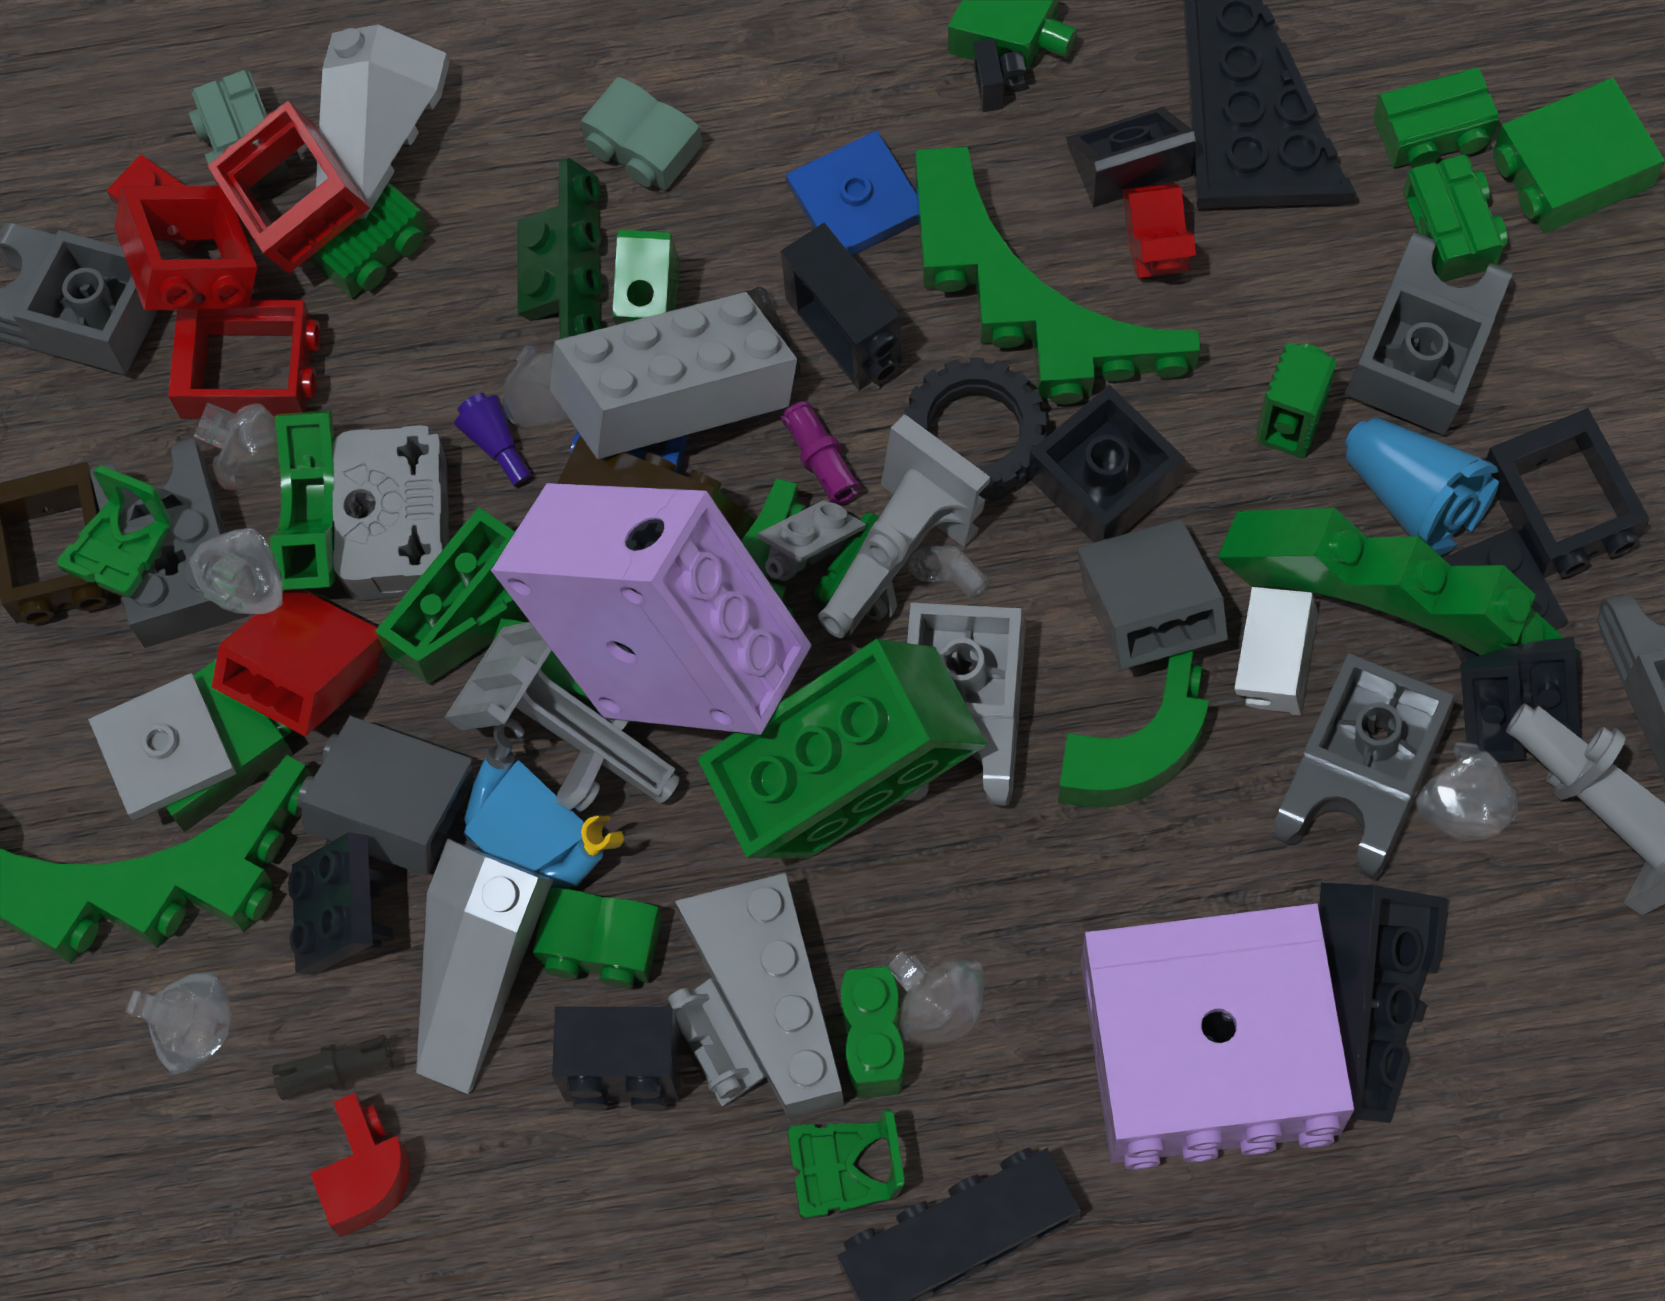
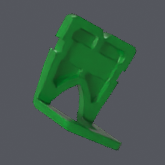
[57,465,171,598]
[787,1110,904,1220]

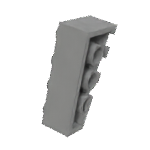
[675,873,844,1120]

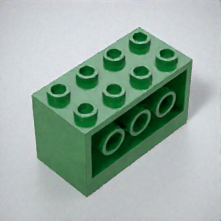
[697,639,987,859]

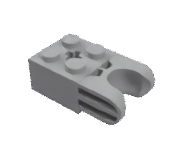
[902,603,1026,806]

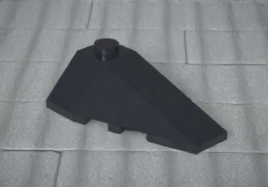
[1318,882,1448,1123]

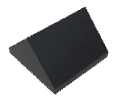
[1066,107,1196,208]

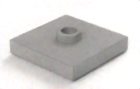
[88,673,237,821]

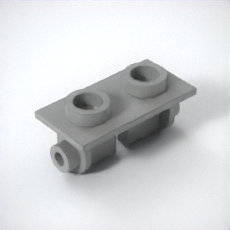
[757,500,866,581]
[668,978,767,1107]

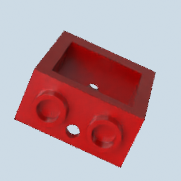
[207,101,370,274]
[114,185,257,310]
[168,300,320,419]

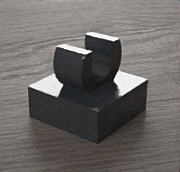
[973,38,1026,112]

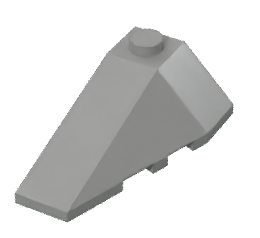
[316,24,450,219]

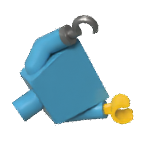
[464,718,624,889]

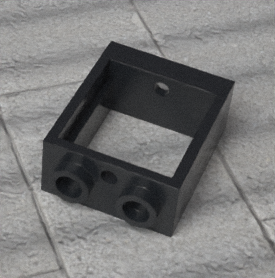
[781,222,902,391]
[1485,408,1650,578]

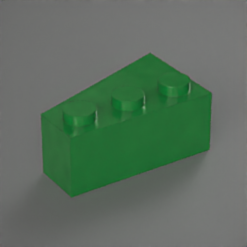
[375,507,528,684]

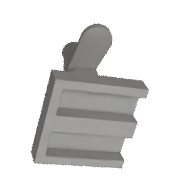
[818,414,991,638]
[444,622,679,811]
[1506,703,1665,915]

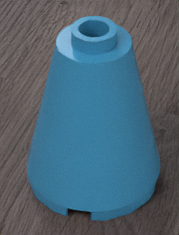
[1345,417,1499,556]

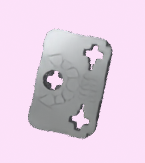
[332,425,449,600]

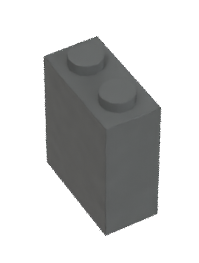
[1077,518,1228,669]
[297,716,473,876]

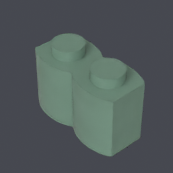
[580,77,703,190]

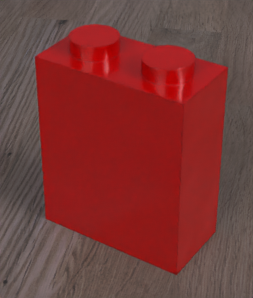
[211,589,382,737]

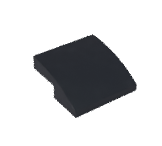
[1460,637,1581,763]

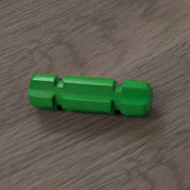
[813,512,879,608]

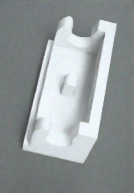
[1235,587,1318,715]

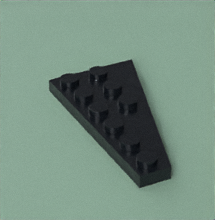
[1183,0,1356,208]

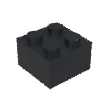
[1028,384,1185,543]
[552,1006,682,1111]

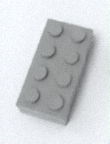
[549,292,797,459]

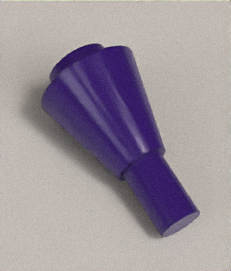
[454,392,532,487]

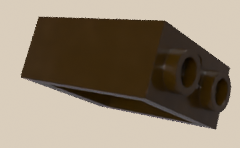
[0,462,122,624]

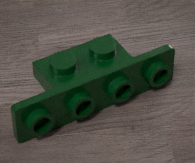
[518,158,602,339]

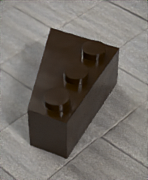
[557,435,756,541]

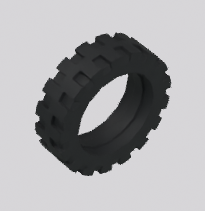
[904,357,1047,502]

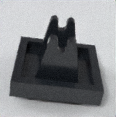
[288,832,394,975]

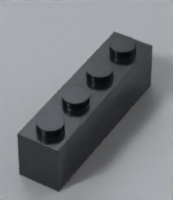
[837,1148,1081,1301]

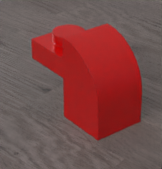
[1122,183,1196,278]
[310,1092,410,1237]

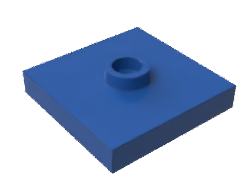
[786,130,919,255]

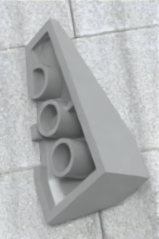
[416,839,553,1094]

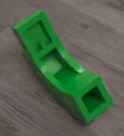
[270,410,337,590]
[1058,649,1209,808]

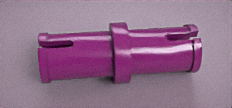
[781,401,861,505]

